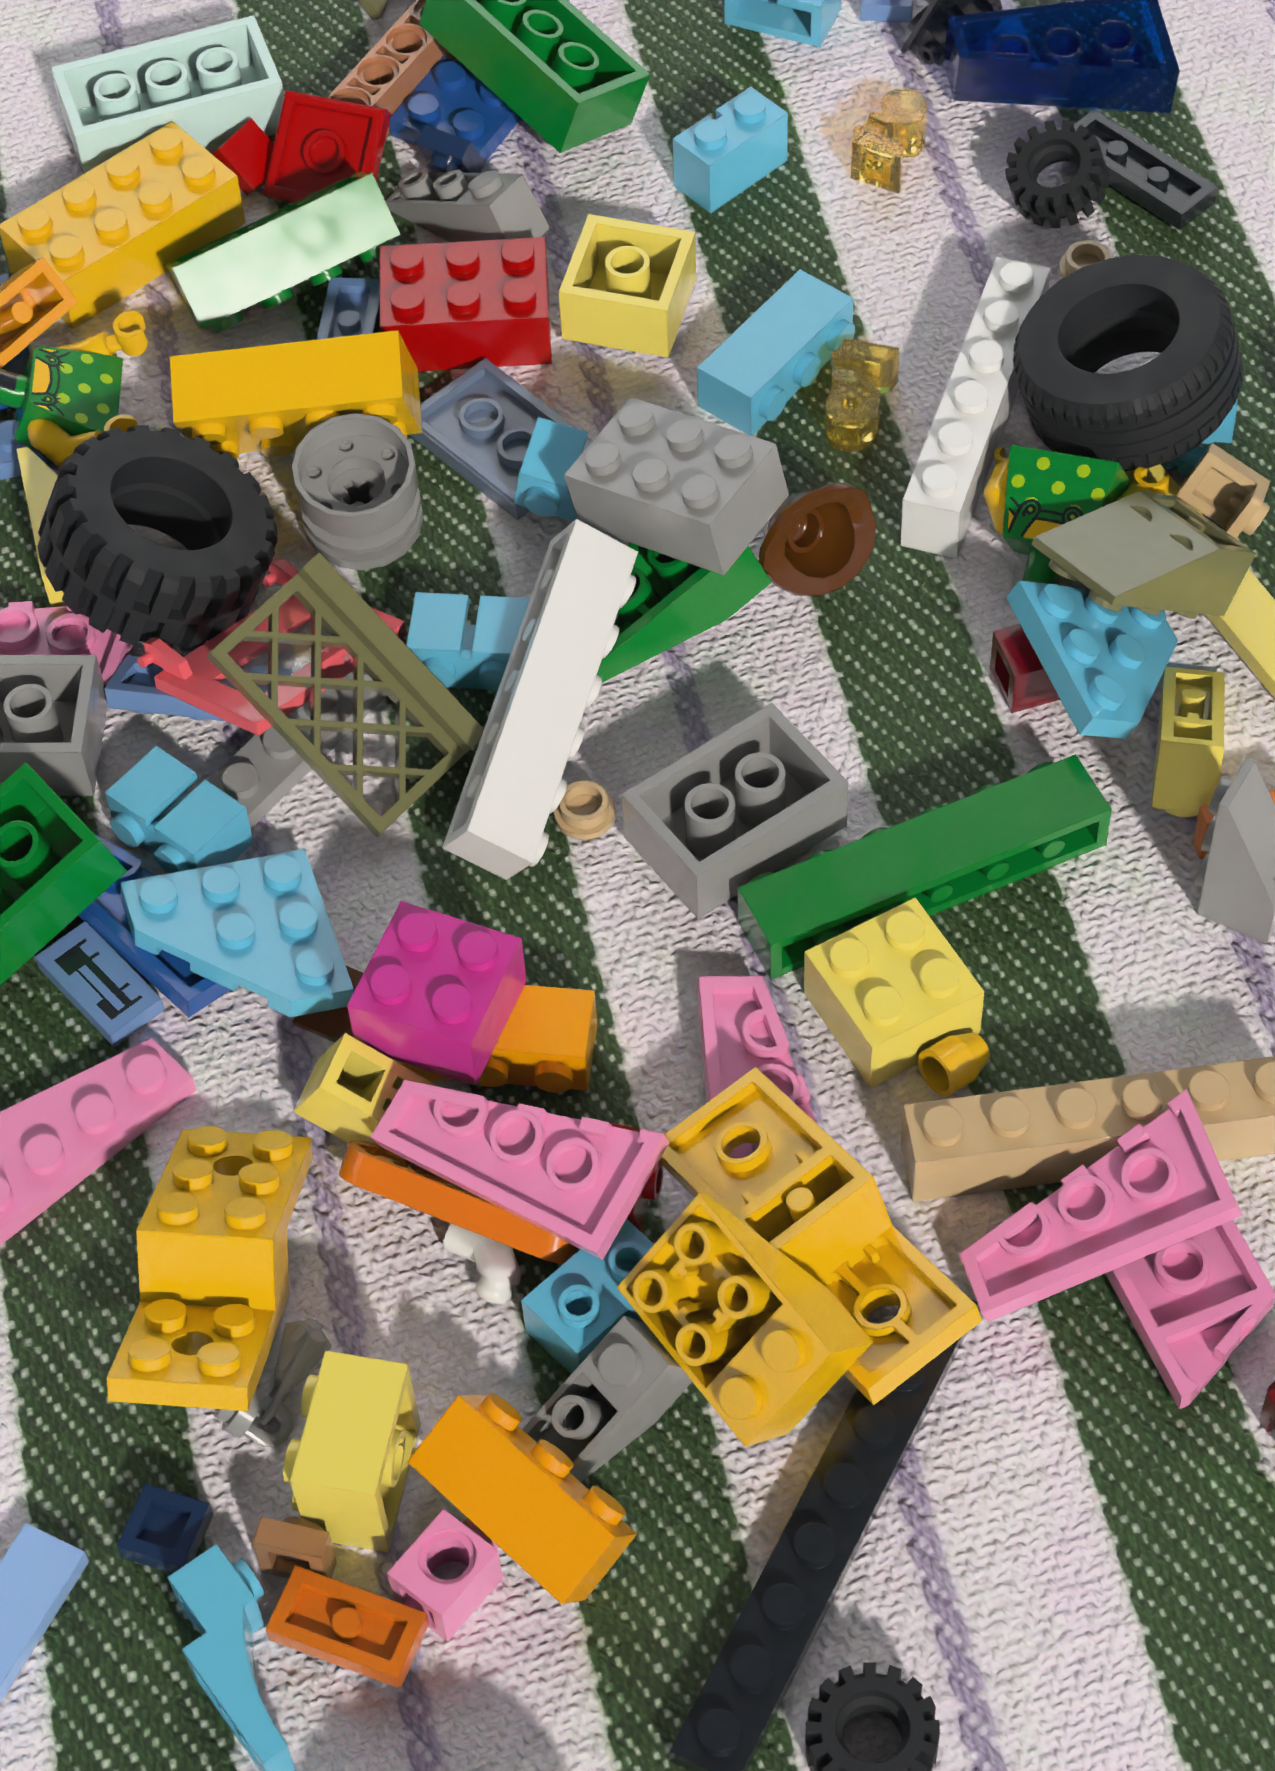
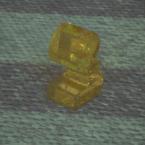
[851,88,927,194]
[826,338,899,452]

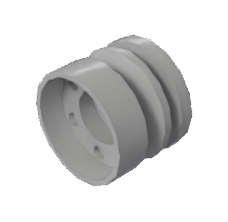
[292,413,424,570]

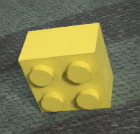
[558,214,696,358]
[804,897,984,1088]
[283,1350,421,1553]

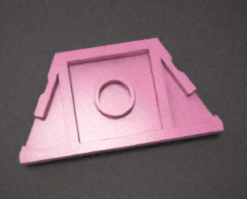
[1062,1183,1275,1409]

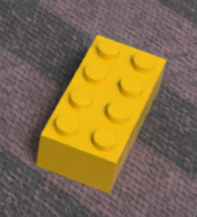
[0,121,246,329]
[170,330,422,460]

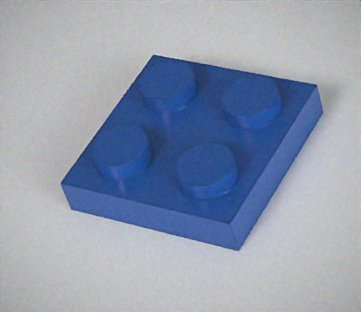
[389,56,521,164]

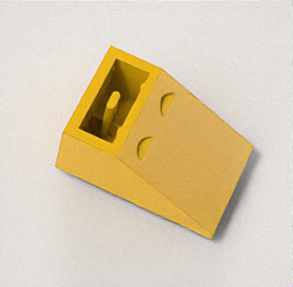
[616,1192,873,1447]

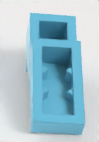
[168,1544,296,1771]

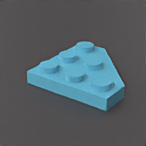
[1006,580,1178,739]
[120,849,354,1017]

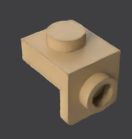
[1176,443,1271,539]

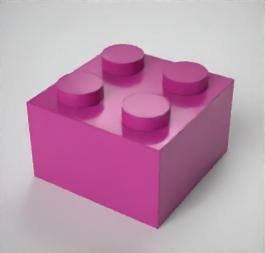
[347,901,527,1086]

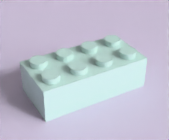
[51,15,284,174]

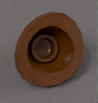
[759,482,876,597]

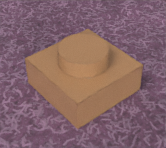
[252,1516,337,1579]

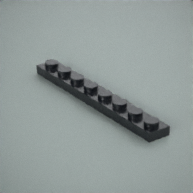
[669,1299,978,1771]

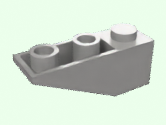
[385,169,550,242]
[1194,757,1275,944]
[522,1316,692,1482]

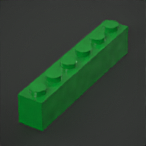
[738,754,1112,980]

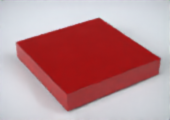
[263,90,391,203]

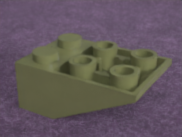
[1031,491,1256,619]

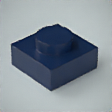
[416,125,485,173]
[116,1483,214,1574]

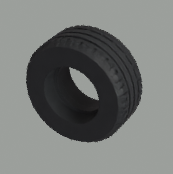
[1013,255,1243,471]

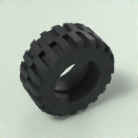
[38,425,278,650]

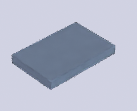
[410,358,593,520]

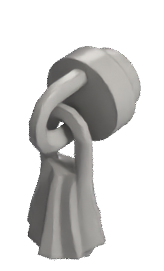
[214,1318,332,1447]

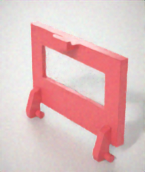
[137,558,407,736]

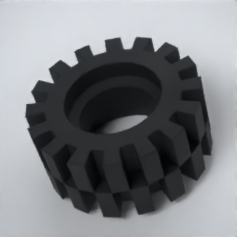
[1005,120,1109,228]
[805,1662,940,1771]

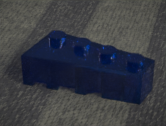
[943,0,1180,113]

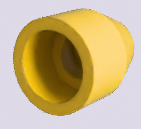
[918,1033,990,1097]

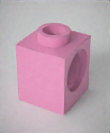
[387,1509,503,1642]

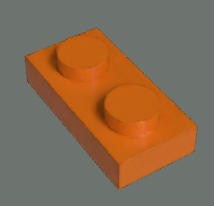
[265,1565,429,1689]

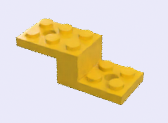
[660,1067,982,1405]
[107,1126,313,1411]

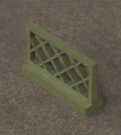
[206,553,484,837]

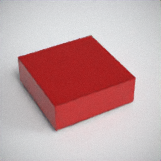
[212,118,274,196]

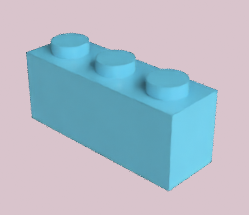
[697,269,855,436]

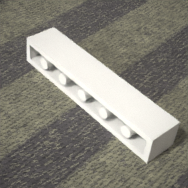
[901,257,1051,559]
[442,519,638,880]

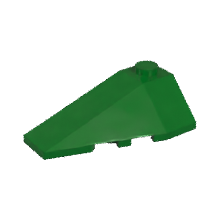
[597,543,772,683]

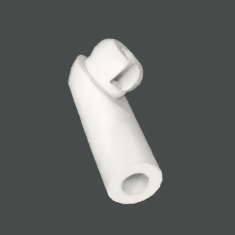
[443,1224,521,1304]

